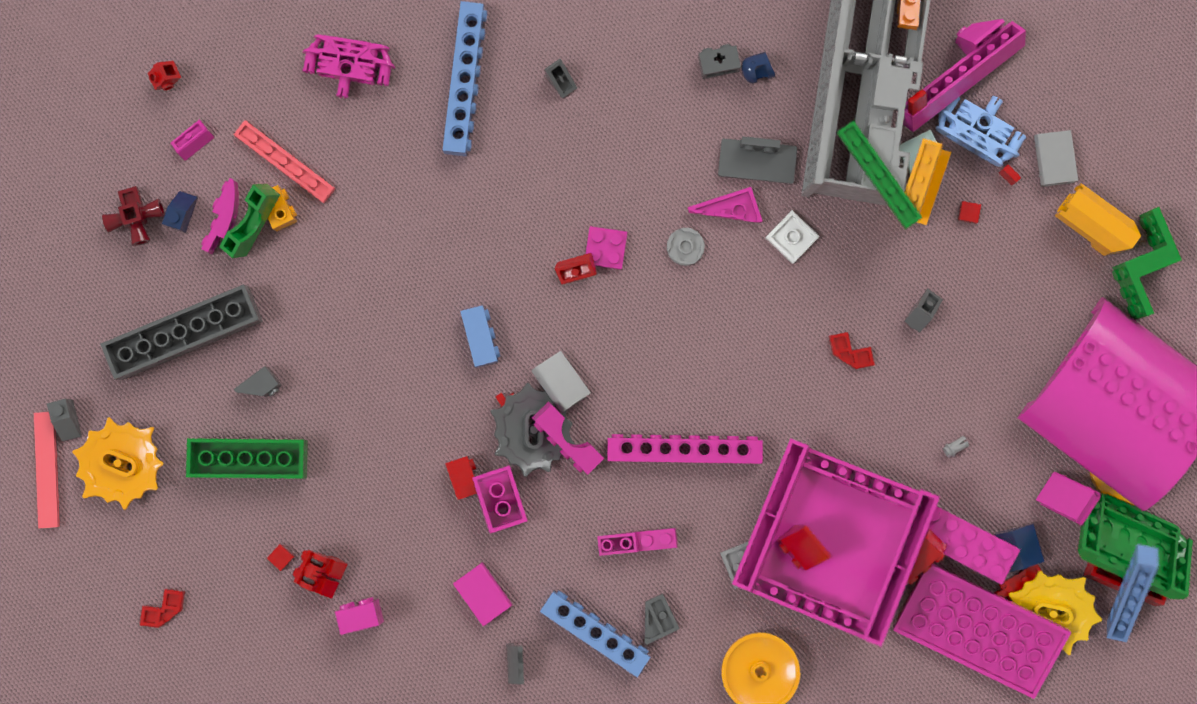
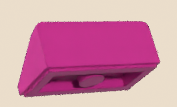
[170,119,214,160]

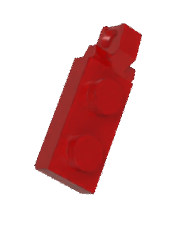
[994,564,1042,600]

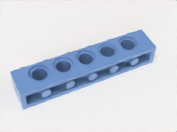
[1107,544,1158,642]
[540,590,650,677]

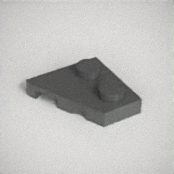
[645,593,680,645]

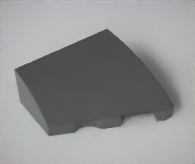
[506,643,524,684]

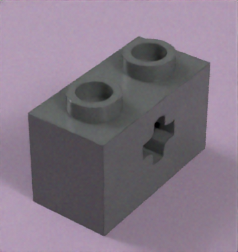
[698,44,741,79]

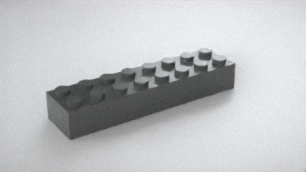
[100,284,263,381]

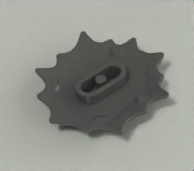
[490,383,575,477]

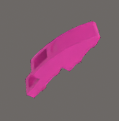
[201,178,239,255]
[597,528,678,556]

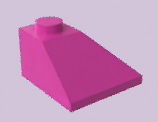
[955,19,1005,55]

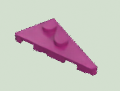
[687,187,763,223]

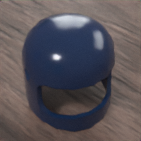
[741,52,775,84]

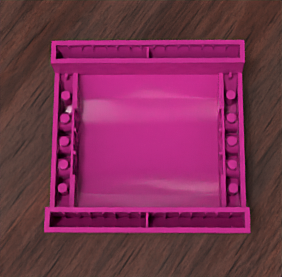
[1017,297,1197,511]
[732,438,940,647]

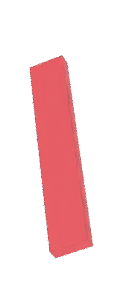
[233,120,335,203]
[34,412,60,528]

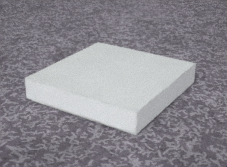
[766,210,819,264]

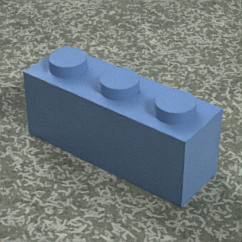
[460,305,501,368]

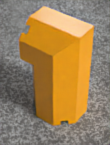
[1055,183,1141,256]

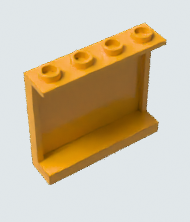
[905,138,952,225]

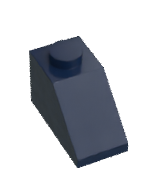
[162,191,198,233]

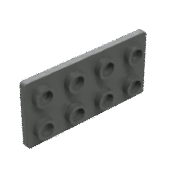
[718,136,797,184]

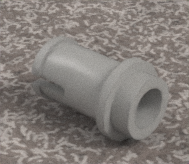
[943,436,969,458]

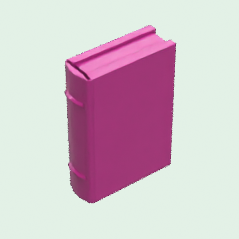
[1036,472,1101,526]
[453,562,513,626]

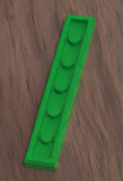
[837,121,923,230]

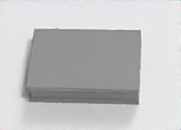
[1034,130,1078,187]
[531,351,590,413]

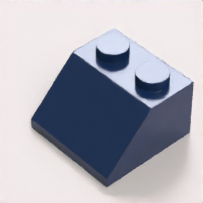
[994,523,1045,572]

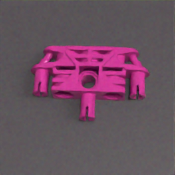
[302,34,395,99]

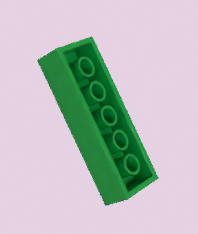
[186,438,308,479]

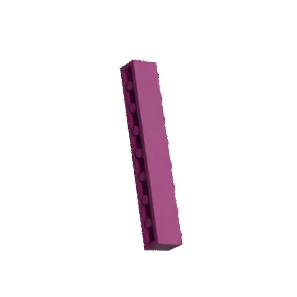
[903,21,1026,132]

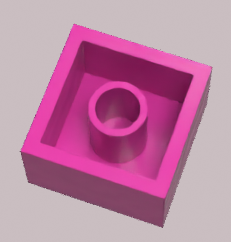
[335,597,384,635]

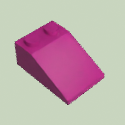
[472,465,527,534]

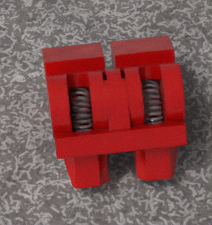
[293,549,348,599]

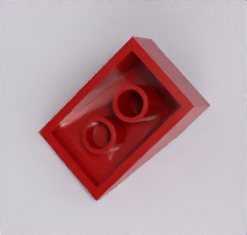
[778,525,832,571]

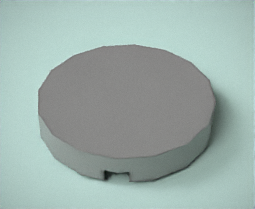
[667,228,705,266]

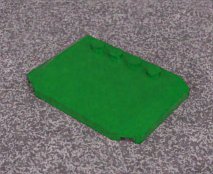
[1077,494,1193,600]

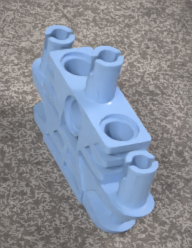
[936,96,1026,167]

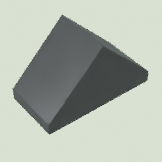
[544,59,577,98]

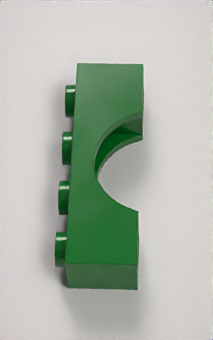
[219,183,280,258]

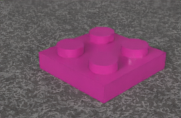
[586,226,627,270]

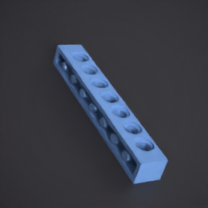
[443,1,487,157]

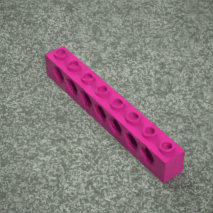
[607,434,763,464]

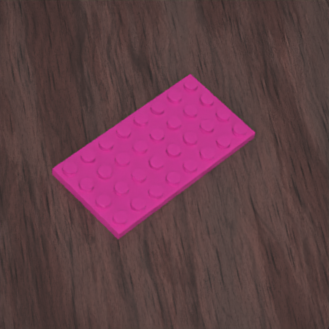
[893,563,1071,699]

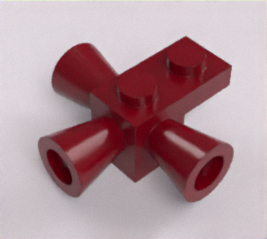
[102,186,165,246]

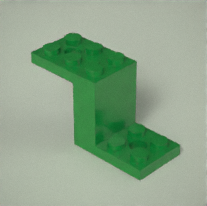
[1112,207,1182,320]

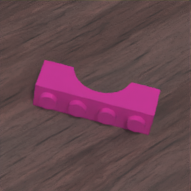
[532,402,604,475]

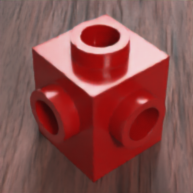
[148,61,181,91]

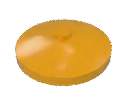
[721,632,800,704]

